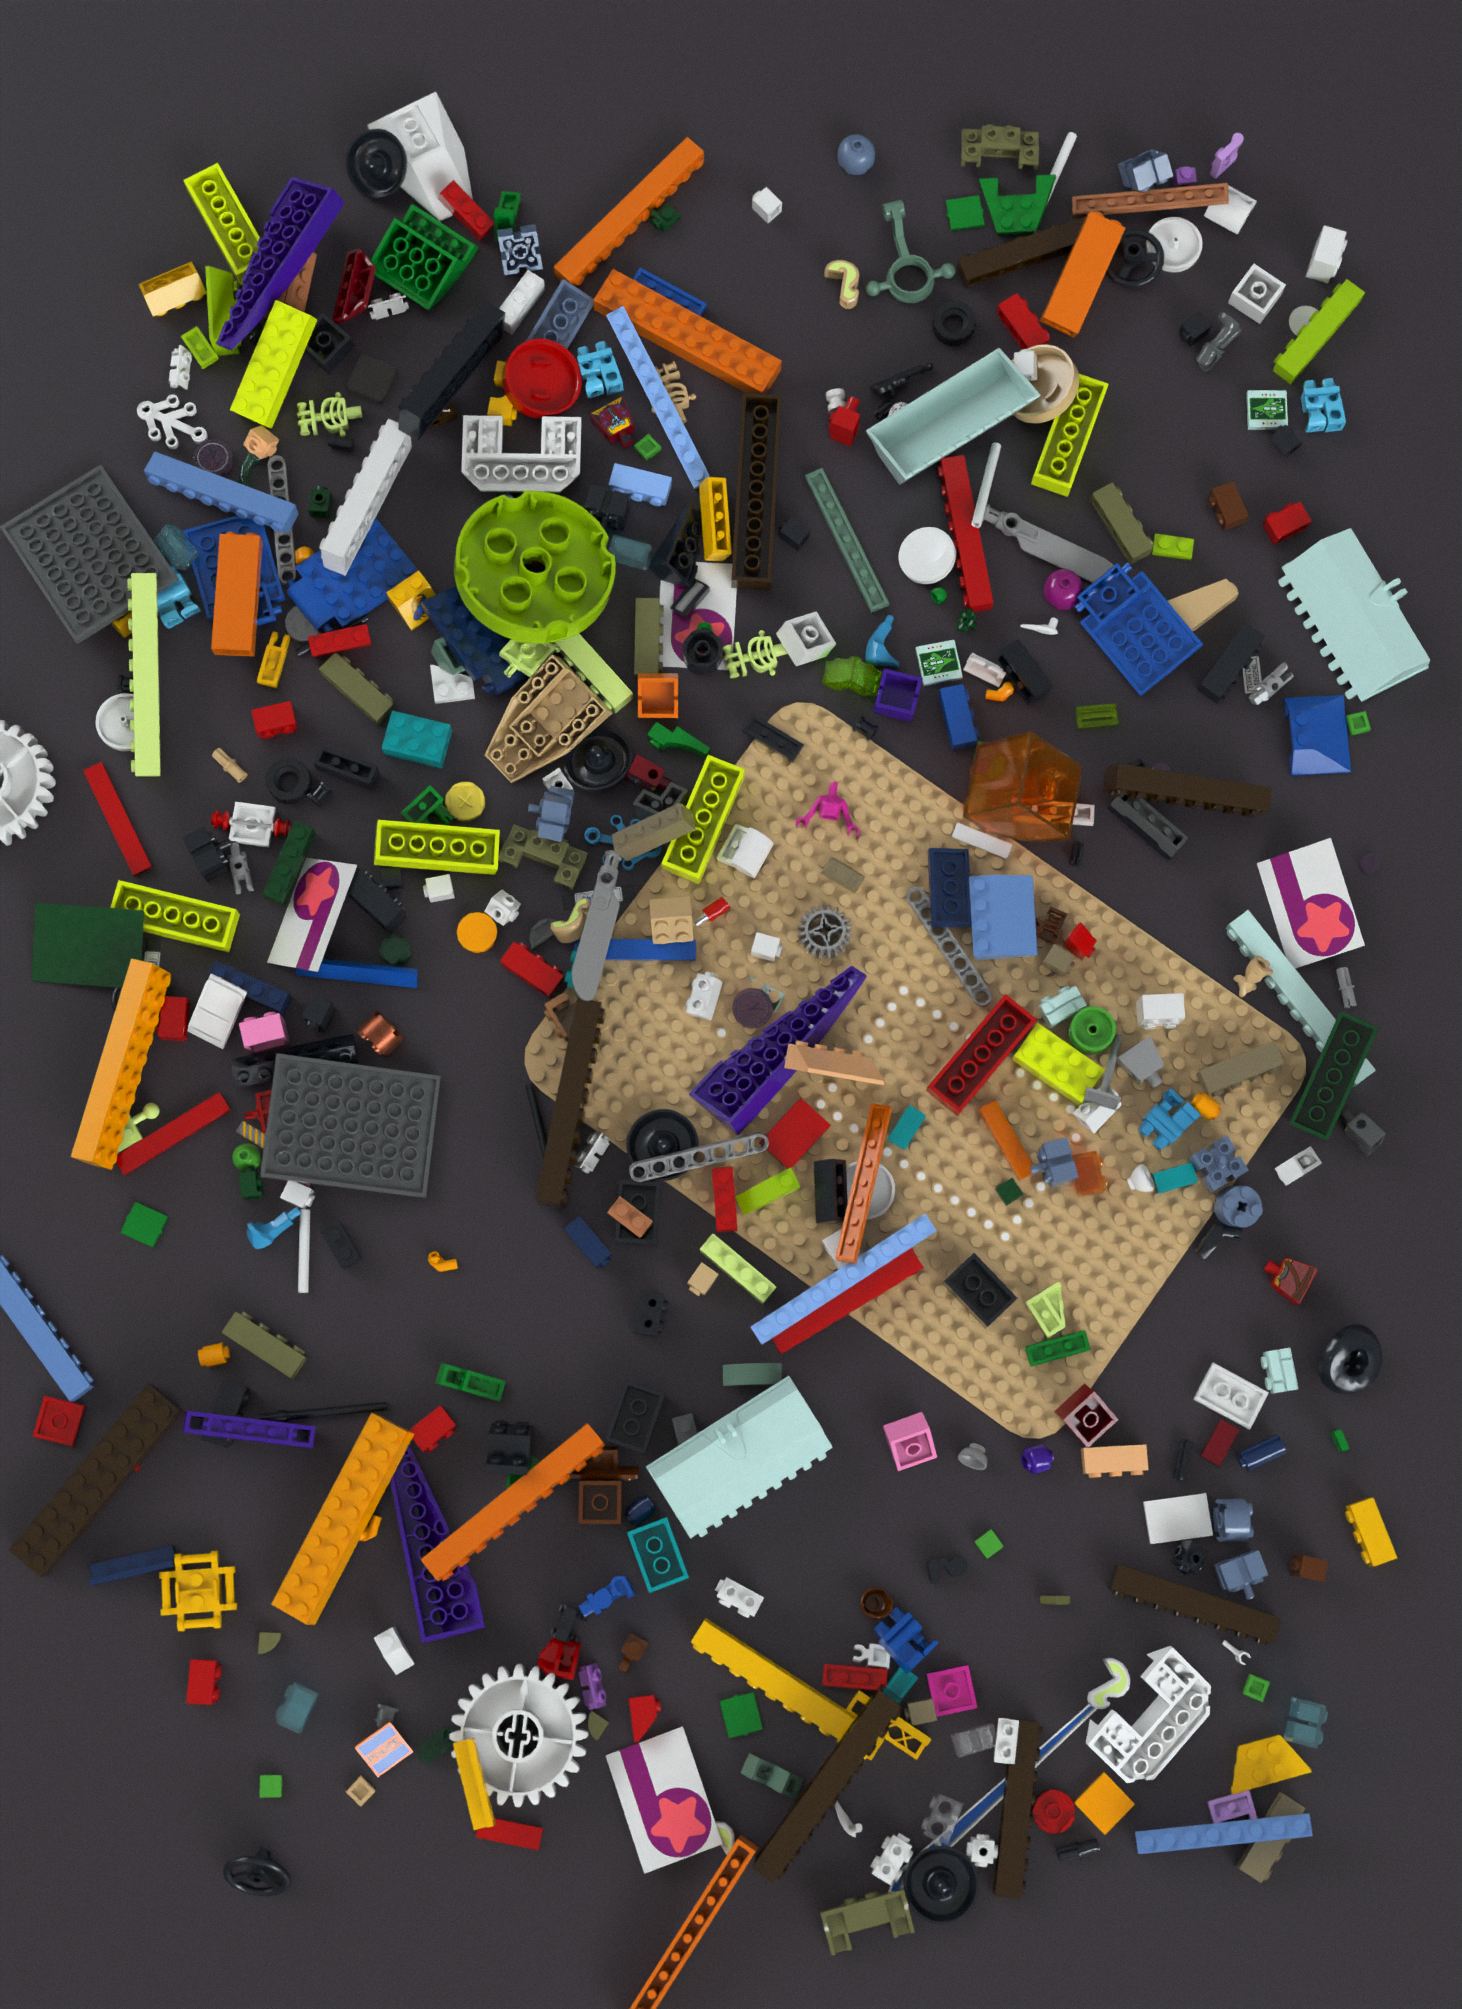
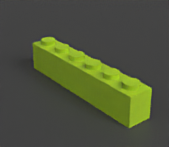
[1273,279,1365,385]

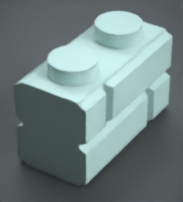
[1038,985,1087,1029]
[1261,1348,1299,1394]

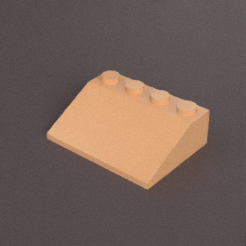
[784,1041,884,1085]

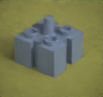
[1118,149,1173,192]
[497,224,543,275]
[528,785,575,842]
[1188,1135,1249,1194]
[1030,1137,1079,1188]
[1212,1550,1268,1600]

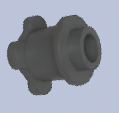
[373,1703,399,1727]

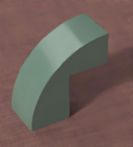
[723,1363,782,1386]
[741,1753,804,1799]

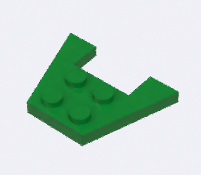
[979,174,1056,236]

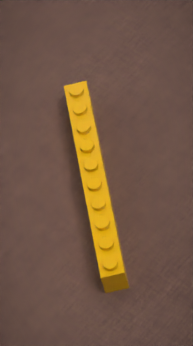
[691,1618,885,1760]

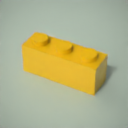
[1345,1497,1397,1567]

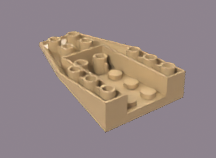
[485,655,613,783]

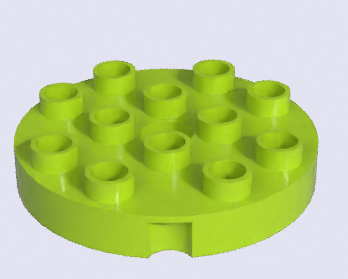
[454,491,616,643]

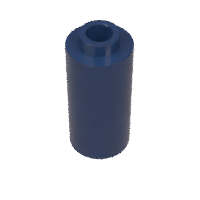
[1237,1435,1286,1471]

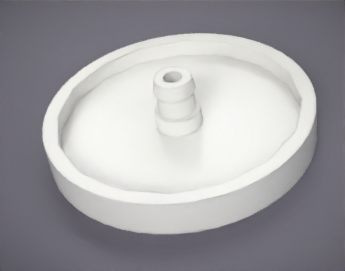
[1146,217,1202,272]
[899,527,956,584]
[96,693,135,751]
[846,1161,895,1220]

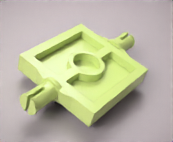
[499,639,556,678]

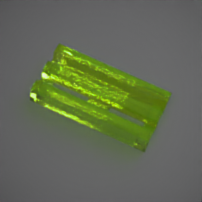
[1076,703,1118,728]

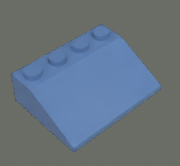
[969,875,1038,961]

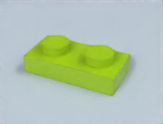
[181,326,219,369]
[1152,534,1194,560]

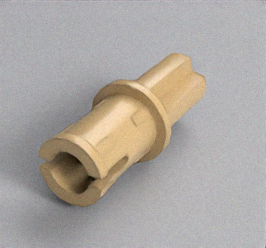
[212,748,248,783]

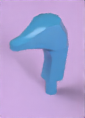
[865,615,899,668]
[246,1207,301,1249]

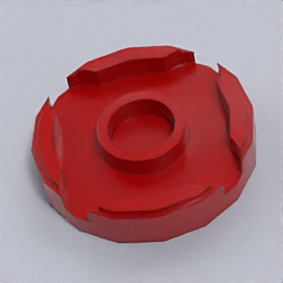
[1032,1789,1075,1834]

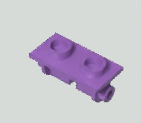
[578,1663,606,1710]

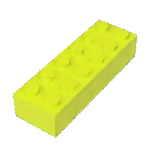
[183,163,260,285]
[230,300,318,429]
[1031,374,1109,497]
[661,755,745,884]
[374,820,500,875]
[110,880,240,953]

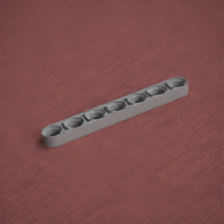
[268,455,297,587]
[906,887,992,1007]
[629,1132,769,1182]

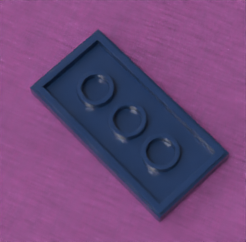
[928,848,972,928]

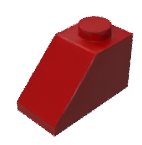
[1063,922,1097,961]
[629,1694,661,1742]

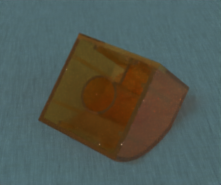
[963,731,1083,841]

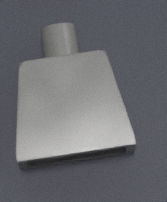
[1116,1036,1164,1089]

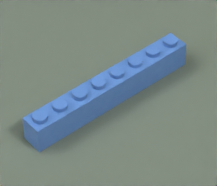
[144,451,299,534]
[0,1254,95,1402]
[1135,1814,1313,1854]

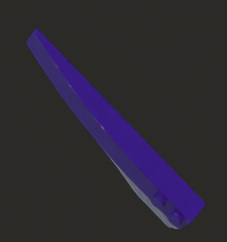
[216,177,344,350]
[390,1445,485,1644]

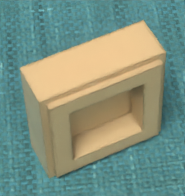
[346,1775,376,1807]

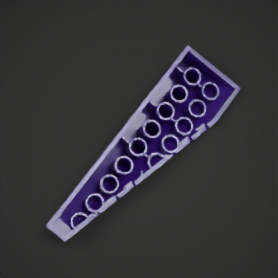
[689,966,867,1136]

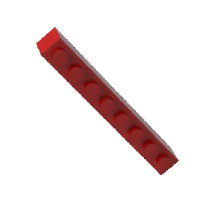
[937,455,994,612]
[771,1248,924,1355]

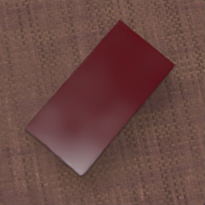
[1200,1419,1239,1467]

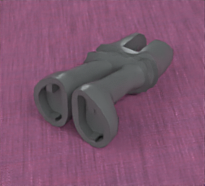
[1196,312,1241,372]

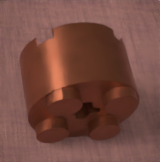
[357,1010,405,1057]

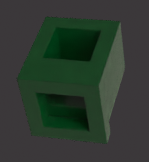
[308,486,332,518]
[239,1168,265,1200]

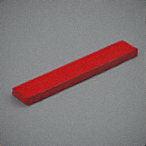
[83,762,153,877]
[116,1092,231,1175]

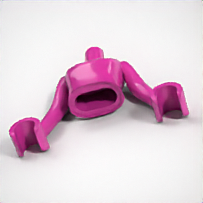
[795,782,860,838]

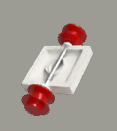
[211,802,292,848]

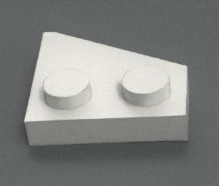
[430,665,475,704]

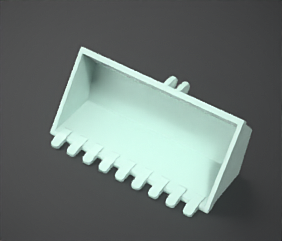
[866,348,1041,485]
[1278,528,1430,702]
[646,1376,833,1539]

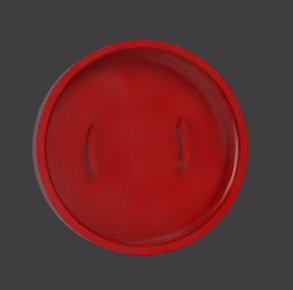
[502,339,582,420]

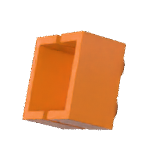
[638,673,678,718]

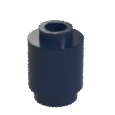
[624,1495,656,1525]

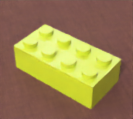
[1012,1023,1105,1106]

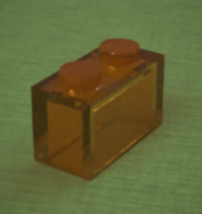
[1072,1151,1107,1198]

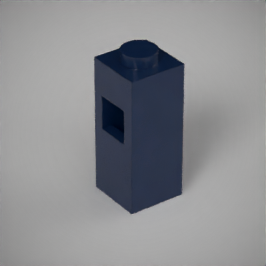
[564,1216,612,1269]

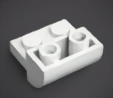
[1204,185,1257,234]
[717,824,774,878]

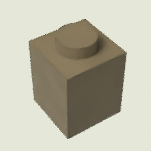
[1041,944,1075,977]
[904,1698,937,1726]

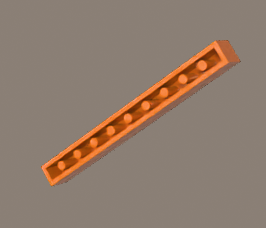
[554,137,704,286]
[421,1423,605,1582]
[630,1835,759,2009]

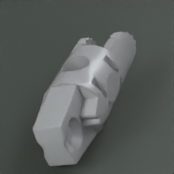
[1248,662,1294,705]
[228,842,254,894]

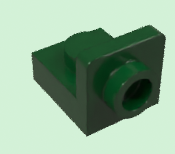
[650,202,681,233]

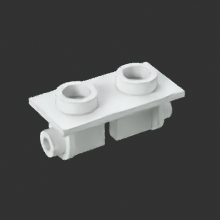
[368,293,409,320]
[168,345,192,390]
[963,653,1006,687]
[574,1131,610,1174]
[994,1718,1019,1764]

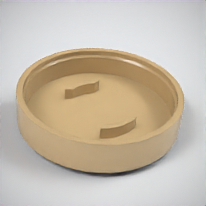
[1011,345,1079,423]

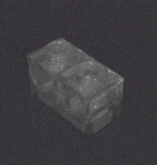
[950,1723,996,1758]
[921,1793,963,1845]

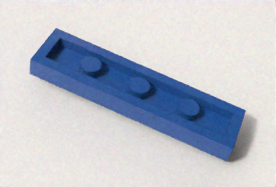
[633,268,707,316]

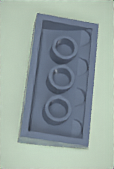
[525,279,594,349]

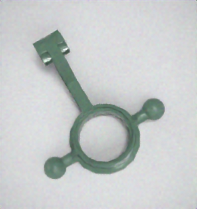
[865,200,955,303]

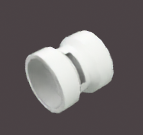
[826,388,846,414]

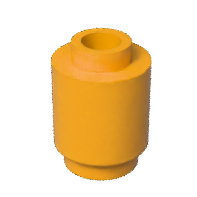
[1190,1092,1221,1121]
[198,1342,230,1367]

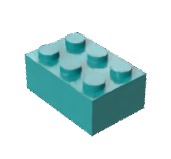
[382,711,452,769]
[627,1517,689,1593]

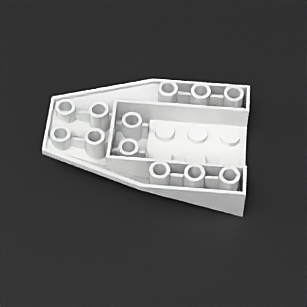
[367,92,473,221]

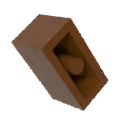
[1208,481,1249,531]
[1289,1555,1328,1582]

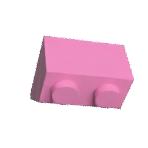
[883,1412,937,1471]

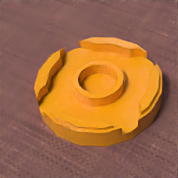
[457,912,498,953]

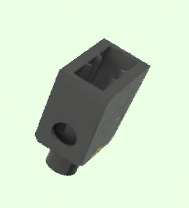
[1340,1109,1386,1157]

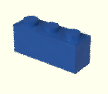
[938,684,979,751]

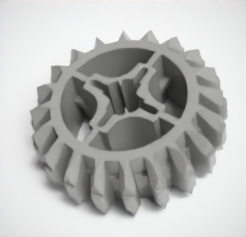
[798,904,852,959]

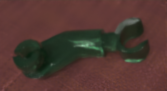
[237,452,261,486]

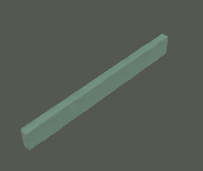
[804,468,889,613]

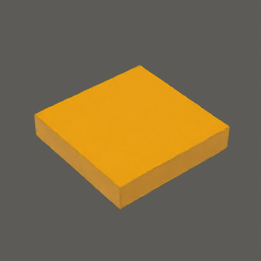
[1074,1772,1135,1835]

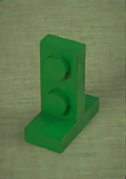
[494,191,521,242]

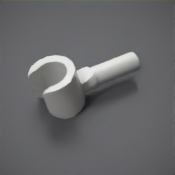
[1222,1640,1251,1665]

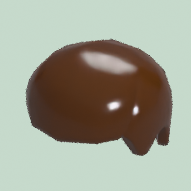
[860,1587,894,1620]

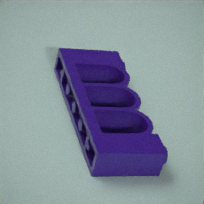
[182,1411,316,1448]

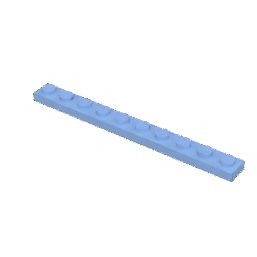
[606,306,710,489]
[750,1214,937,1345]

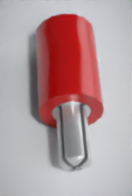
[693,897,730,927]

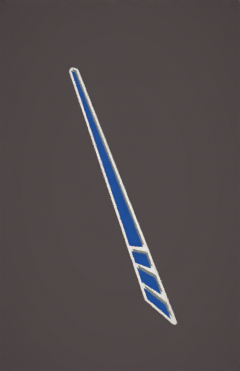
[889,1704,1097,1892]

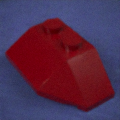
[332,248,376,324]

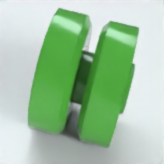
[1068,1006,1116,1055]

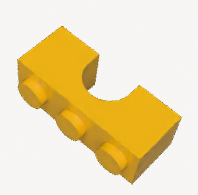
[487,361,518,426]

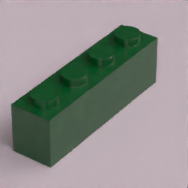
[263,821,316,907]

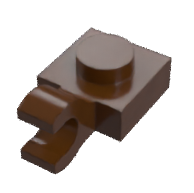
[619,1633,648,1672]

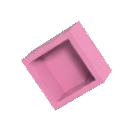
[239,1012,290,1054]

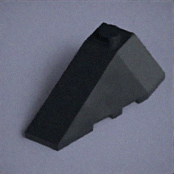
[649,502,702,588]

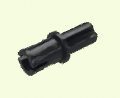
[1056,1838,1100,1861]

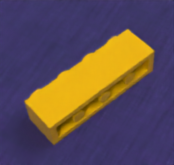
[699,477,732,561]

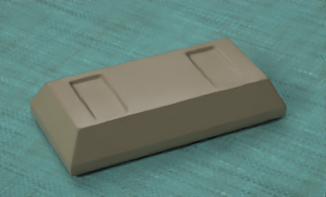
[821,856,866,893]

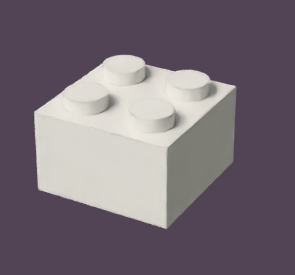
[1306,225,1348,284]
[1228,264,1286,324]
[776,612,836,666]
[1136,993,1185,1030]

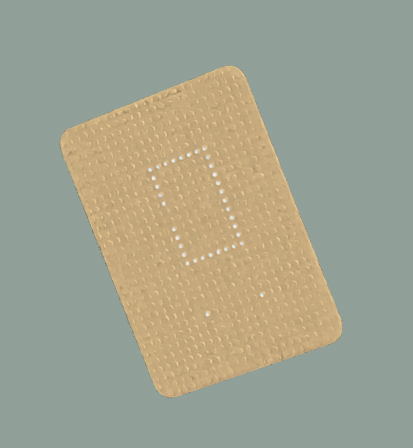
[525,702,1306,1439]

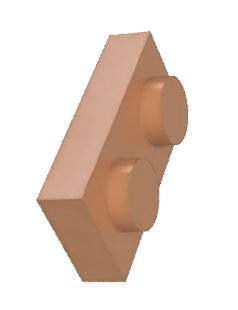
[607,1196,653,1238]

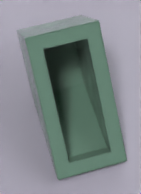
[431,638,465,675]

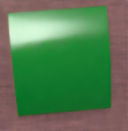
[371,204,479,311]

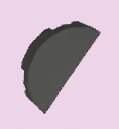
[529,918,559,950]

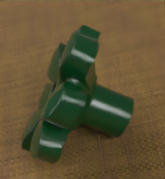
[956,609,977,632]

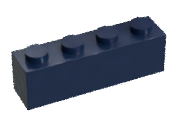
[206,961,292,1016]

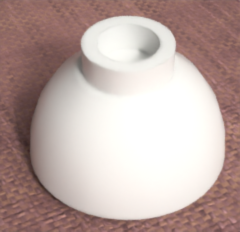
[1127,1164,1154,1192]

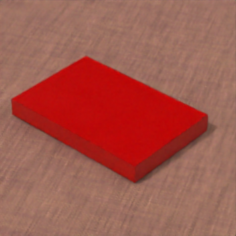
[759,1098,831,1169]

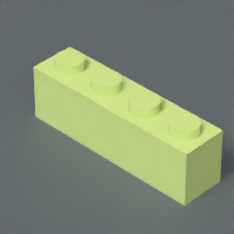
[700,1234,777,1304]

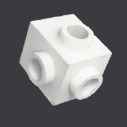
[484,890,521,926]
[966,1834,998,1867]

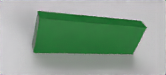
[1025,1330,1091,1367]

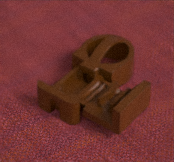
[1035,907,1067,945]

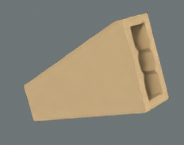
[1168,579,1239,632]

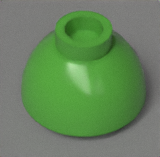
[232,1143,261,1172]

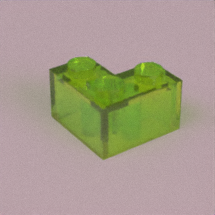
[822,656,882,696]

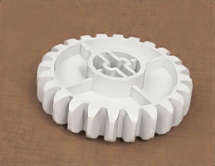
[0,720,56,846]
[449,1664,589,1807]

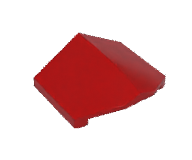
[538,1637,581,1680]

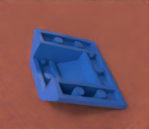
[1284,695,1351,776]

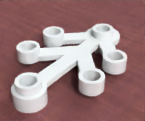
[137,394,208,449]

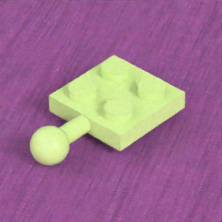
[117,1103,159,1155]

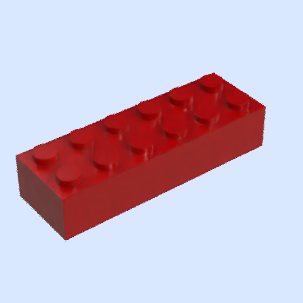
[926,994,1037,1117]

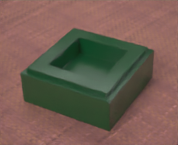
[995,1177,1024,1206]

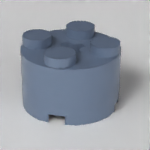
[1214,1186,1263,1227]
[1213,1499,1254,1542]

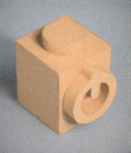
[243,425,279,459]

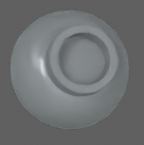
[958,1443,988,1470]

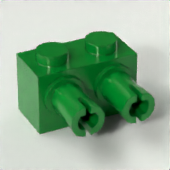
[400,785,455,825]

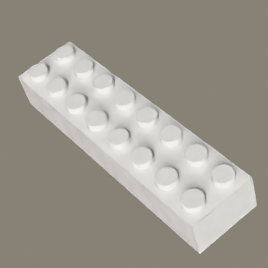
[319,419,412,576]

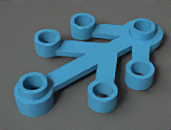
[584,815,662,870]

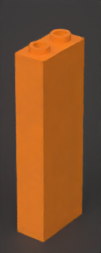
[1039,211,1125,338]
[211,532,263,656]

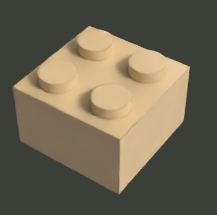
[649,896,693,944]

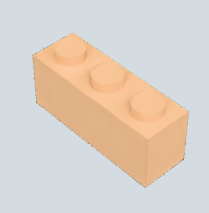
[1081,1445,1149,1478]

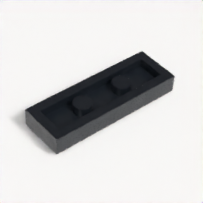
[742,714,804,763]

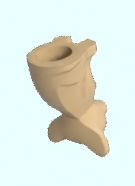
[1233,956,1273,998]

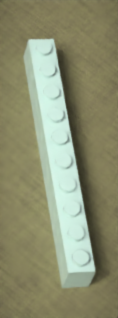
[1226,910,1376,1088]

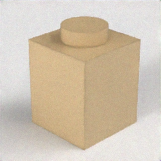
[687,1262,719,1296]

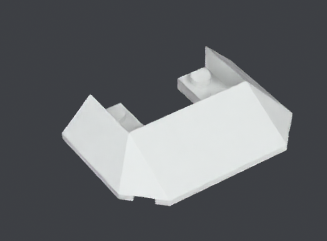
[462,415,581,493]
[1086,1646,1211,1783]

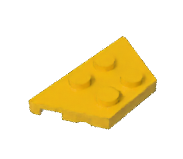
[1231,1734,1311,1794]

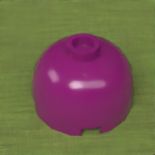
[1043,569,1083,610]

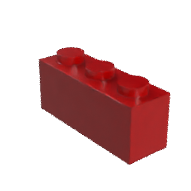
[438,180,494,242]
[996,293,1050,350]
[308,624,371,658]
[500,942,565,999]
[712,1167,737,1233]

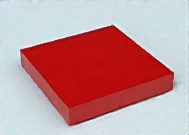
[32,1395,86,1447]

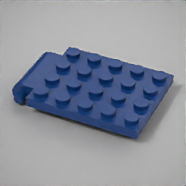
[183,516,285,626]
[287,518,418,633]
[1074,563,1203,696]

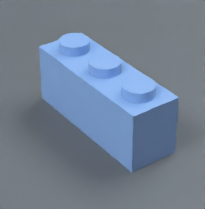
[608,463,672,506]

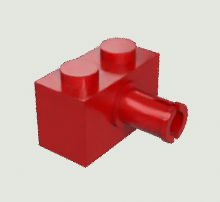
[828,397,861,446]

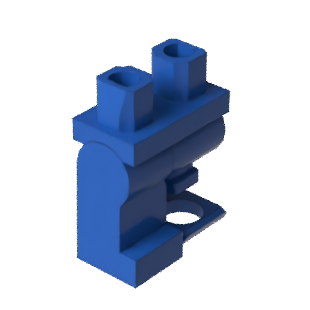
[578,1575,636,1617]
[873,1607,938,1674]

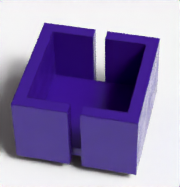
[873,669,923,722]

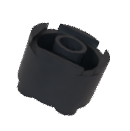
[683,629,723,674]

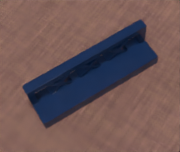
[88,1545,176,1586]

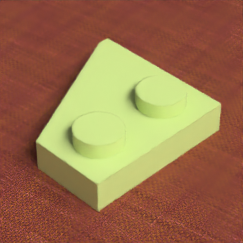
[1025,1282,1066,1338]

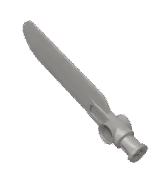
[982,504,1114,583]
[572,850,622,1001]

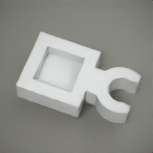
[853,1643,890,1669]

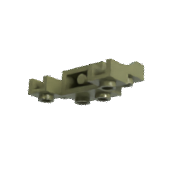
[961,125,1039,170]
[498,824,589,890]
[820,1888,915,1956]

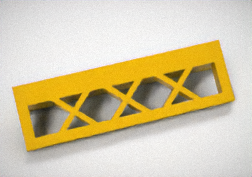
[846,1689,931,1760]
[453,1737,496,1830]

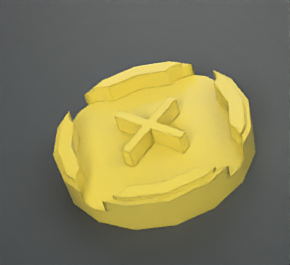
[445,782,485,822]

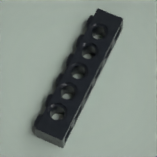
[232,1034,358,1088]

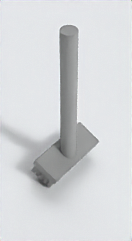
[1083,1035,1122,1111]

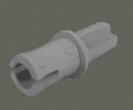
[1336,967,1357,1008]

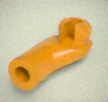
[985,682,1014,701]
[428,1251,458,1272]
[359,1515,382,1541]

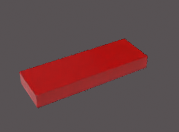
[822,1664,888,1690]
[476,1818,543,1850]

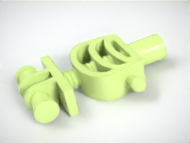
[297,392,363,437]
[723,630,788,678]

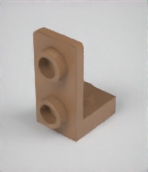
[543,992,570,1042]

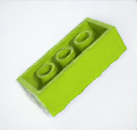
[205,266,242,356]

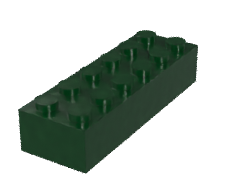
[1289,1011,1379,1141]

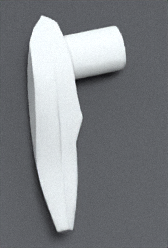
[1020,618,1058,635]
[835,1801,862,1837]

